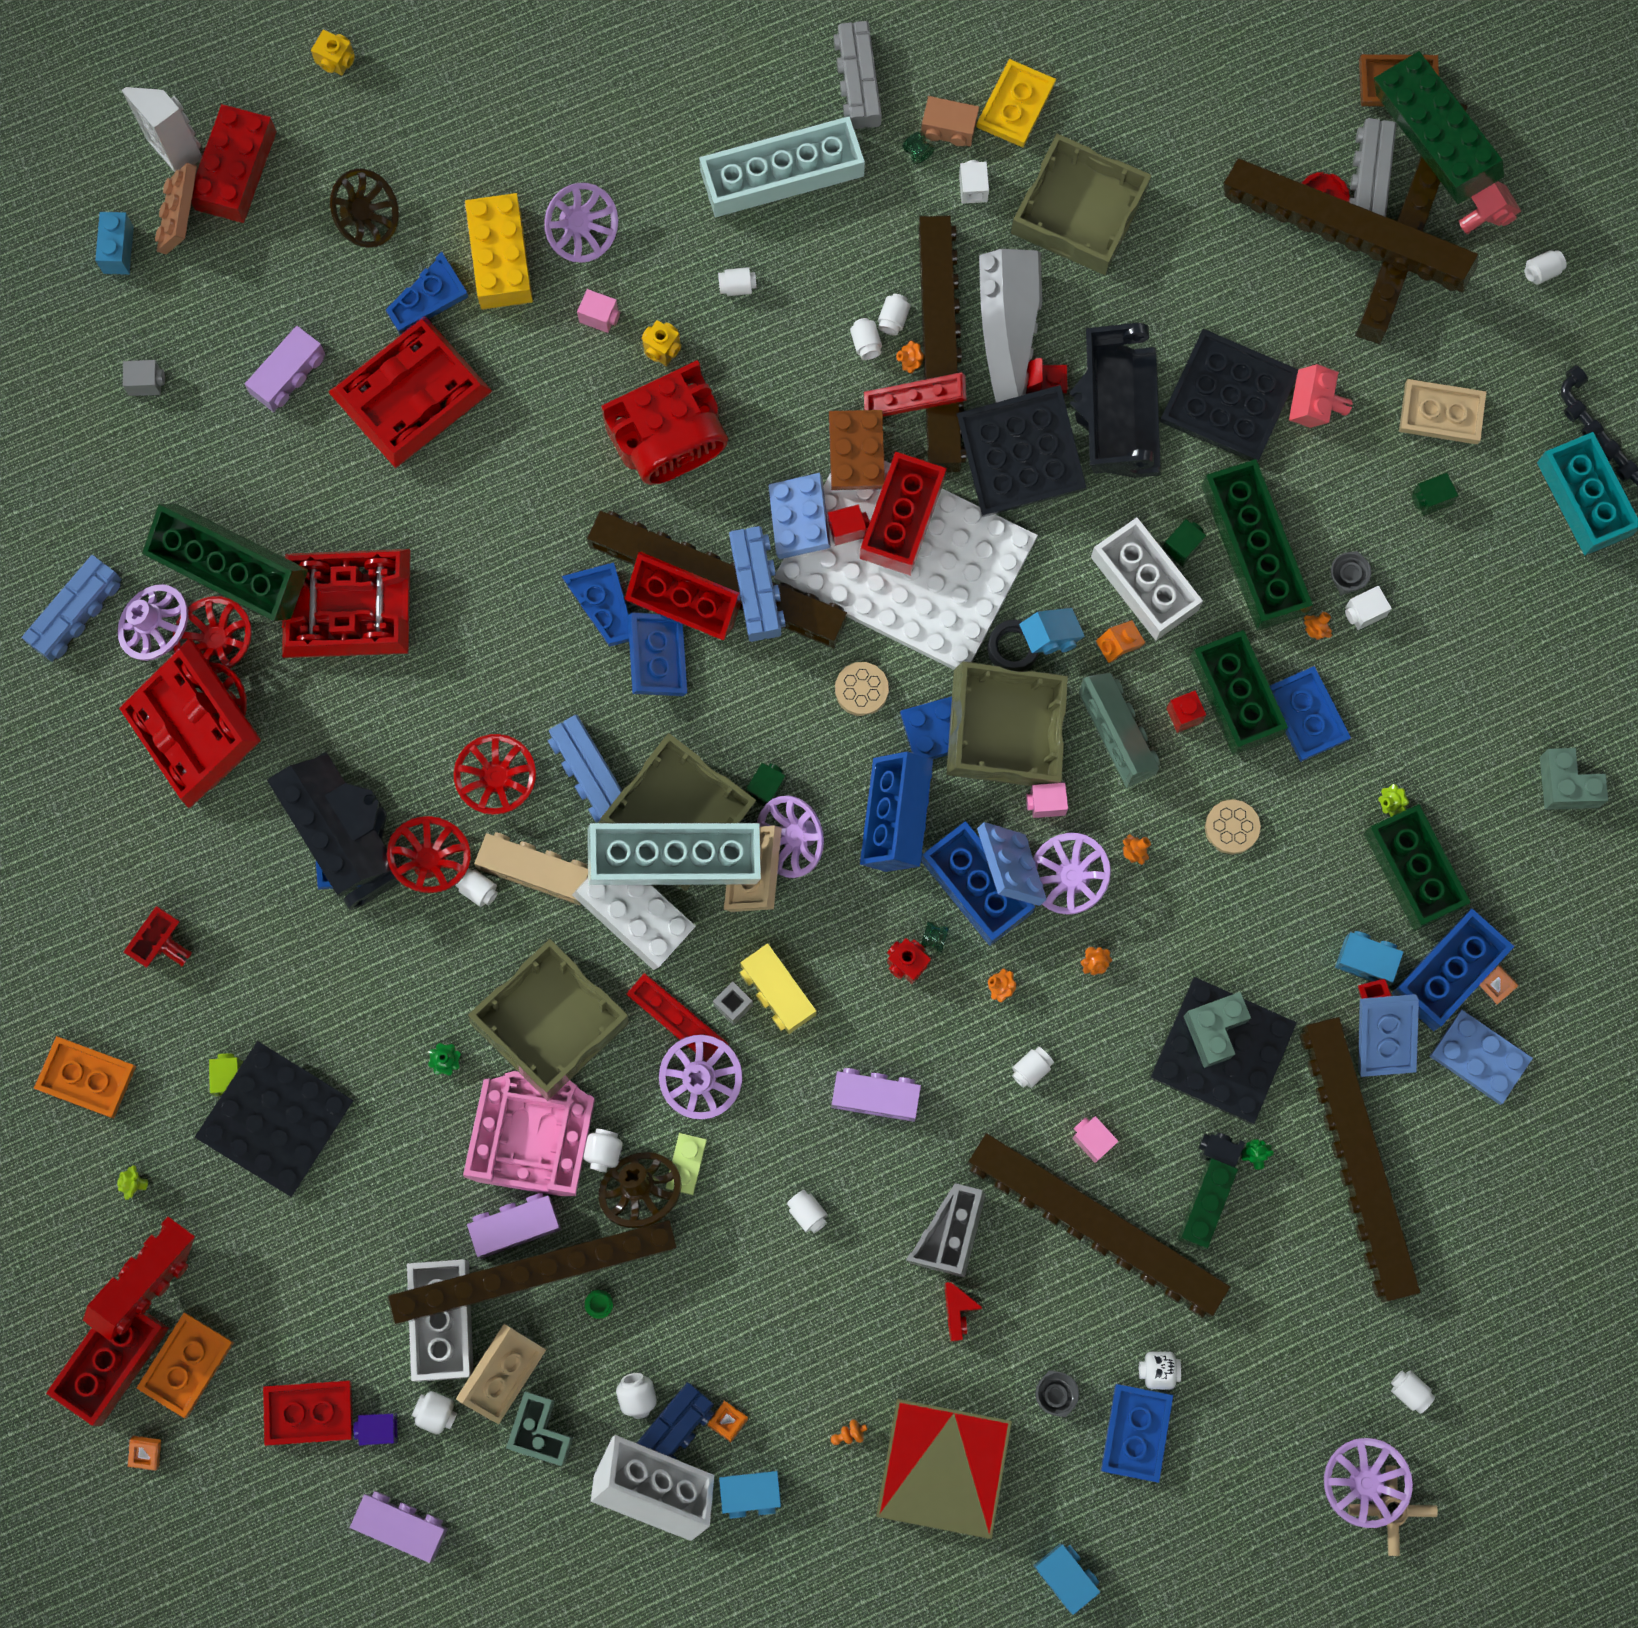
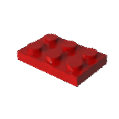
[263,1381,353,1446]

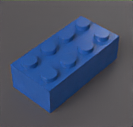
[860,751,933,872]
[921,821,1035,946]
[1392,909,1514,1032]

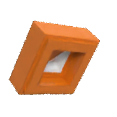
[1479,965,1519,1004]
[708,1400,748,1442]
[128,1436,161,1471]

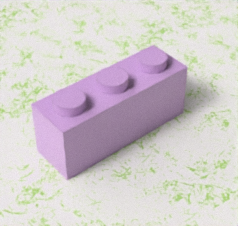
[245,326,325,412]
[831,1068,921,1122]
[467,1193,561,1259]
[350,1491,448,1563]

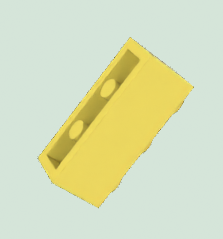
[739,944,816,1034]

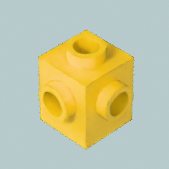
[311,29,355,75]
[642,320,681,366]

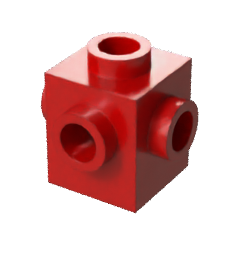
[887,938,931,985]

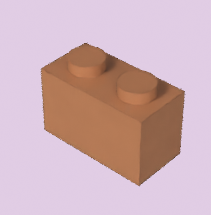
[921,96,979,146]

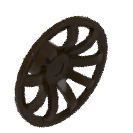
[330,168,399,248]
[598,1152,682,1228]

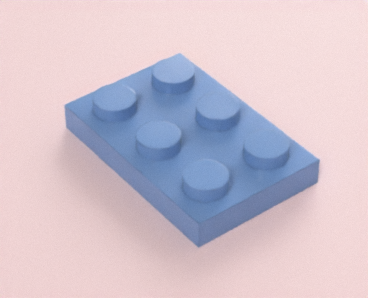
[768,473,831,559]
[977,822,1047,906]
[1358,994,1419,1077]
[1430,1010,1533,1105]

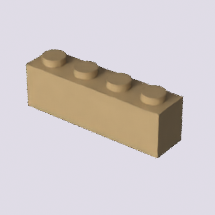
[474,832,588,905]

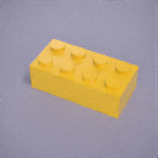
[465,193,533,310]

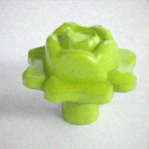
[1378,784,1409,817]
[117,1165,148,1200]

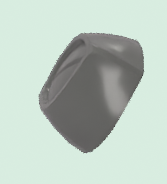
[1331,551,1371,596]
[1036,1370,1079,1418]

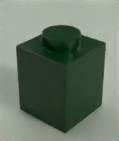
[1412,472,1459,516]
[1162,519,1206,567]
[745,763,786,806]

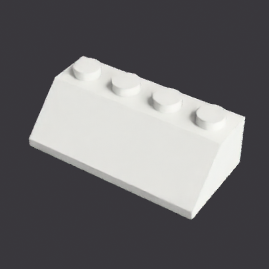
[122,87,202,172]
[591,1435,714,1541]

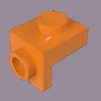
[1096,620,1145,663]

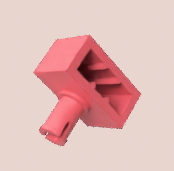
[1458,181,1521,234]
[1289,364,1353,428]

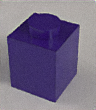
[354,1414,398,1445]

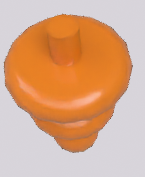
[830,1419,868,1445]

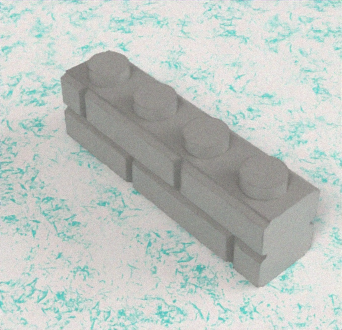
[833,21,882,129]
[1349,118,1397,217]

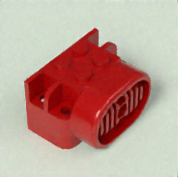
[601,360,728,485]

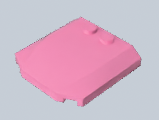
[463,1071,595,1196]

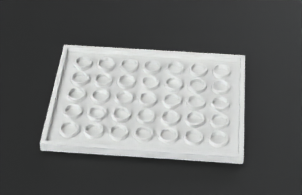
[774,460,1038,670]

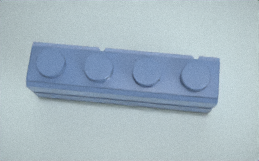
[729,526,786,642]
[21,555,121,662]
[547,715,622,823]

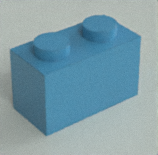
[95,212,134,274]
[1019,608,1085,655]
[1335,931,1403,986]
[719,1471,781,1519]
[1034,1544,1100,1615]

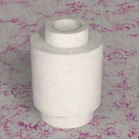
[1525,250,1566,285]
[718,267,756,296]
[878,294,911,335]
[850,318,882,360]
[455,868,498,907]
[1012,1047,1054,1088]
[787,1190,828,1233]
[1391,1370,1435,1414]

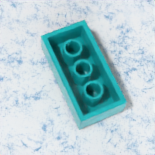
[1537,432,1638,556]

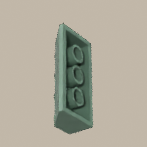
[1079,673,1160,788]

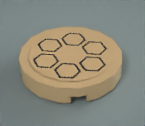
[835,662,889,716]
[1205,799,1261,855]

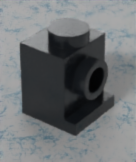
[1198,1132,1245,1168]

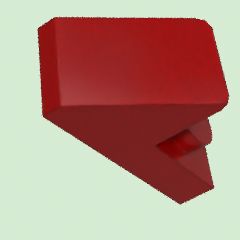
[1026,358,1068,394]
[944,1282,983,1342]

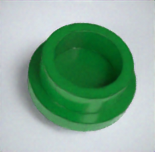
[585,1290,613,1319]

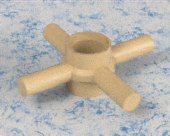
[1348,1466,1438,1556]

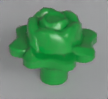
[428,1043,461,1076]
[1241,1139,1274,1170]

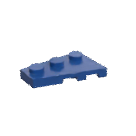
[386,251,468,335]
[562,562,629,647]

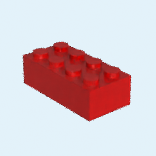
[191,104,277,223]
[860,451,947,576]
[46,1312,169,1426]

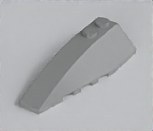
[979,249,1042,402]

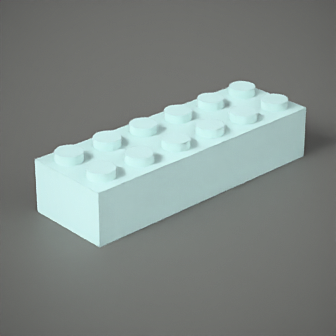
[699,116,865,217]
[588,823,761,885]

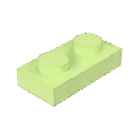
[666,1133,707,1195]

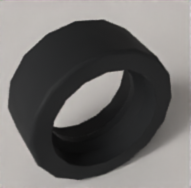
[987,619,1038,672]

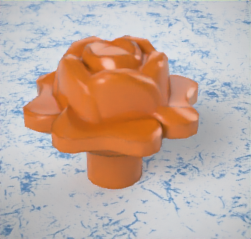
[896,341,924,374]
[1304,612,1332,640]
[1123,834,1151,865]
[1081,947,1112,975]
[988,969,1016,1002]

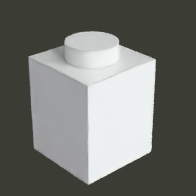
[959,160,989,204]
[1345,586,1392,630]

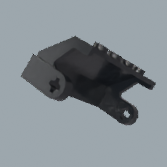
[1070,323,1161,478]
[267,752,404,910]

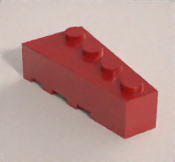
[83,1217,195,1341]

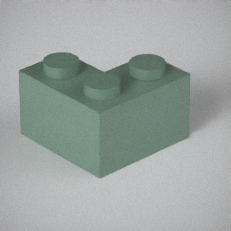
[1540,748,1608,810]
[1184,992,1251,1068]
[506,1391,573,1466]

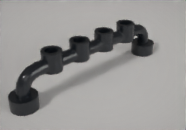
[1560,365,1638,486]

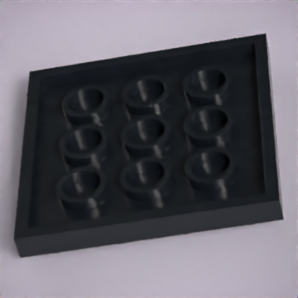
[1160,329,1299,462]
[957,385,1087,517]
[1149,977,1297,1125]
[194,1041,354,1197]

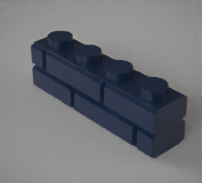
[636,1382,715,1460]

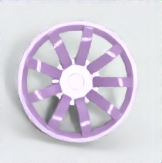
[545,183,618,263]
[118,585,188,661]
[757,795,824,878]
[1033,833,1111,915]
[659,1035,742,1119]
[1324,1438,1413,1528]

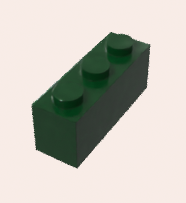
[1177,1158,1238,1251]

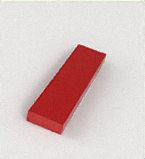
[864,372,967,417]
[626,973,729,1062]

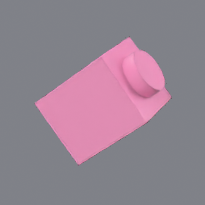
[577,289,620,333]
[1026,783,1068,818]
[1072,1116,1118,1163]

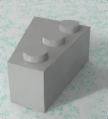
[906,1183,986,1278]

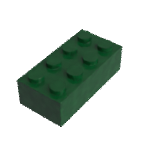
[1190,630,1288,755]
[1364,804,1471,932]

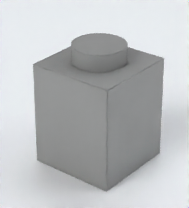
[123,360,165,396]
[713,981,753,1026]

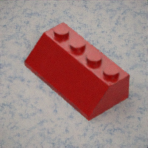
[625,552,741,641]

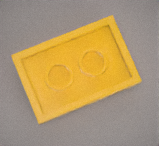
[977,59,1056,147]

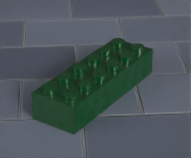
[1374,51,1504,204]
[1202,459,1313,631]
[142,504,308,621]

